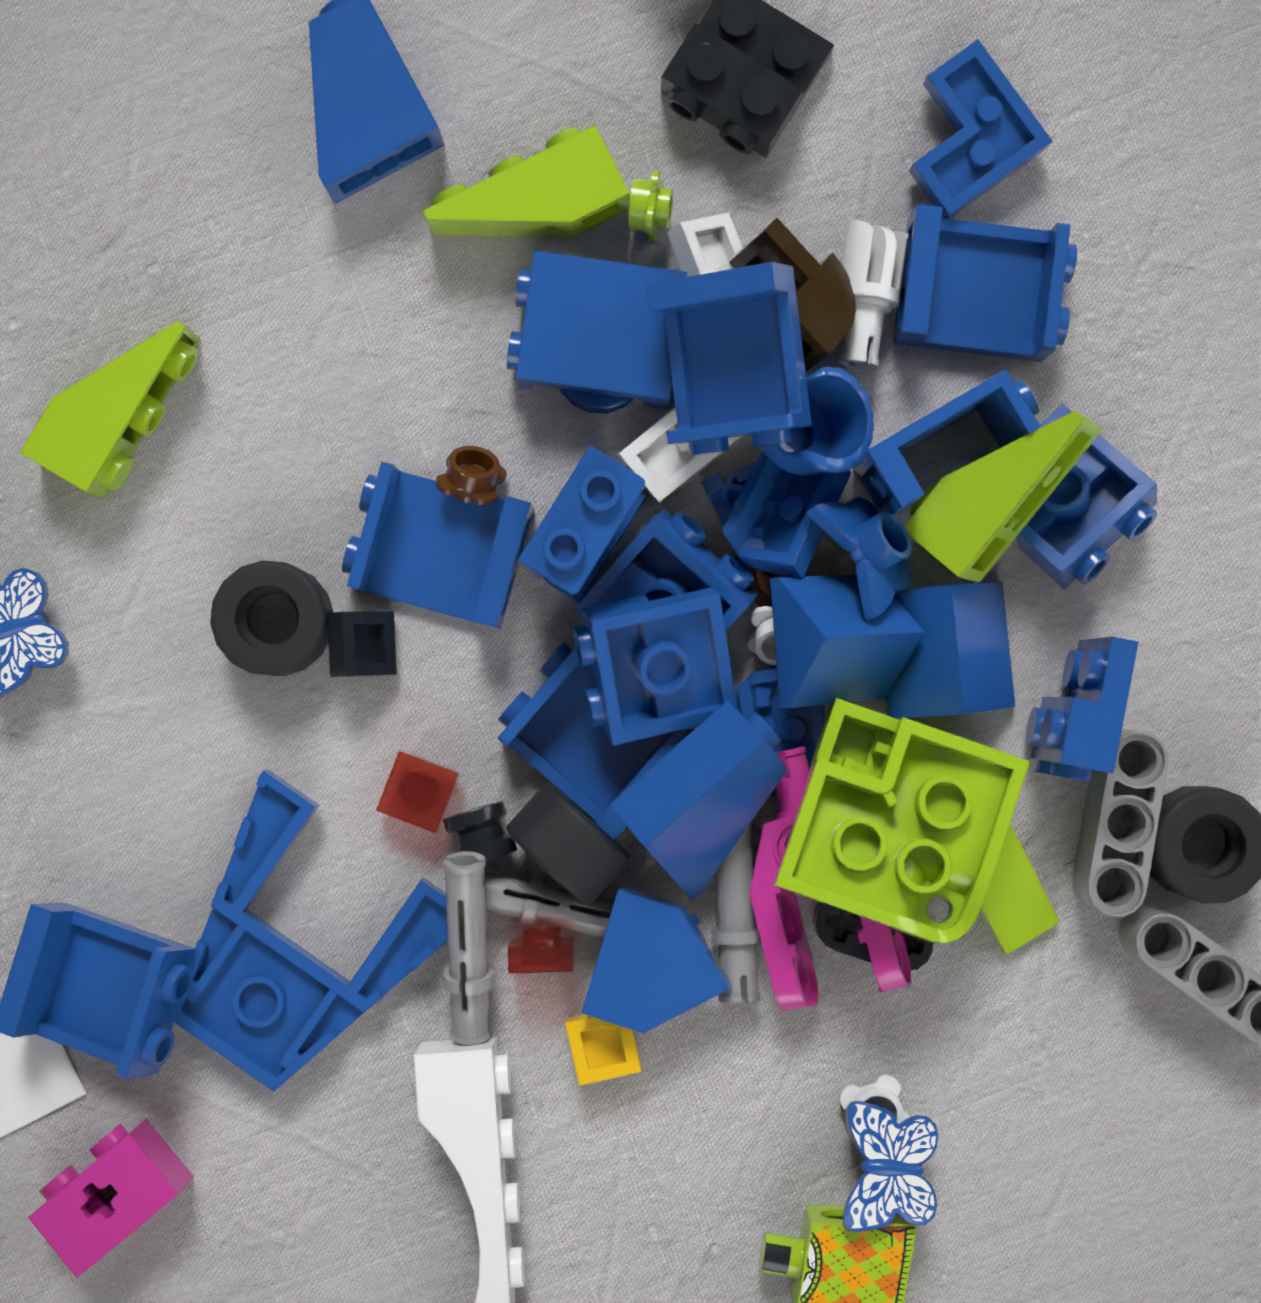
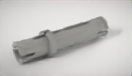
[711,821,761,1003]
[443,851,495,1045]
[485,872,615,938]

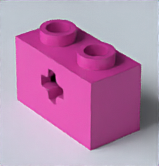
[28,1119,194,1278]

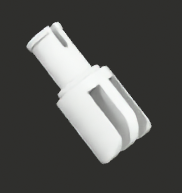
[838,219,909,369]

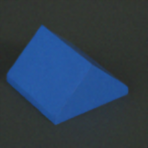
[770,574,925,709]
[886,582,1016,719]

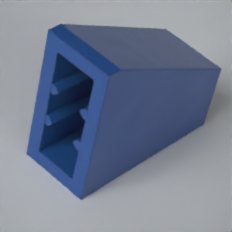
[309,0,445,204]
[609,700,787,900]

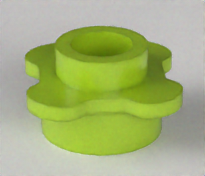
[628,170,673,243]

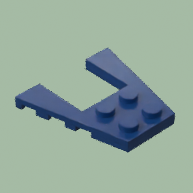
[174,769,448,1092]

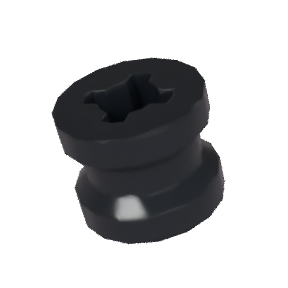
[443,801,518,861]

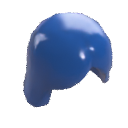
[760,367,874,475]

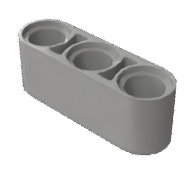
[1073,730,1168,917]
[1119,906,1261,1046]

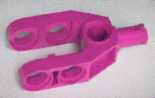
[749,746,912,1011]

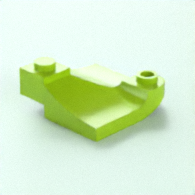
[773,698,1030,943]

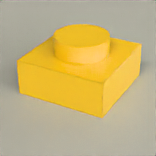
[565,1014,642,1086]

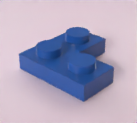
[909,39,1053,219]

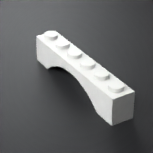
[414,1037,525,1303]

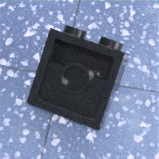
[661,0,834,158]

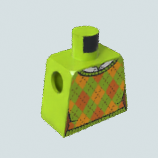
[759,1205,917,1303]

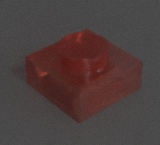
[376,750,461,833]
[508,927,575,974]

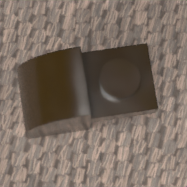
[729,218,856,372]

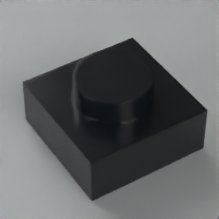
[327,611,397,677]

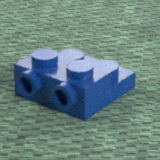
[1016,404,1157,590]
[572,509,758,631]
[572,587,737,746]
[1026,636,1139,783]

